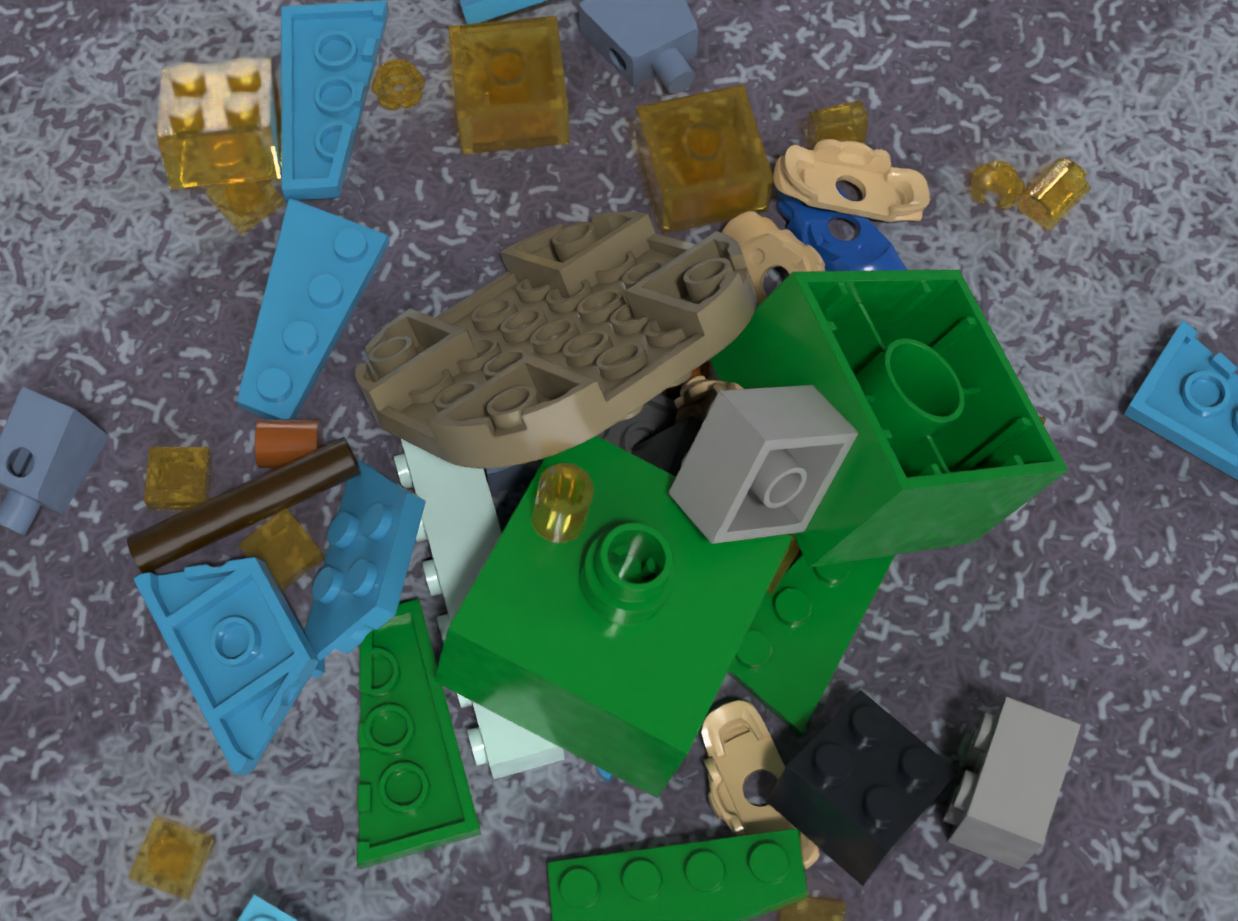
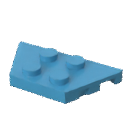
[304,459,426,678]
[133,557,319,776]

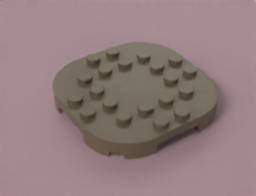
[355,212,757,468]

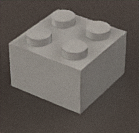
[669,385,859,544]
[943,697,1081,870]

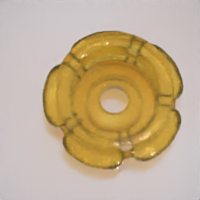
[372,59,425,110]
[971,161,1025,210]

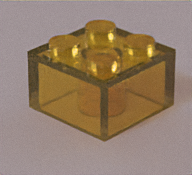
[448,16,570,154]
[156,58,281,189]
[636,84,773,234]

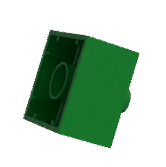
[710,270,1068,568]
[434,436,793,798]

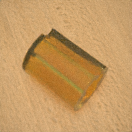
[1017,158,1091,231]
[531,463,594,543]

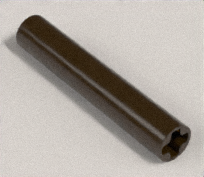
[127,437,362,573]

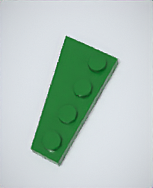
[727,555,896,737]
[357,599,482,869]
[548,828,809,921]

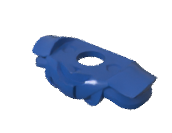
[777,186,908,271]

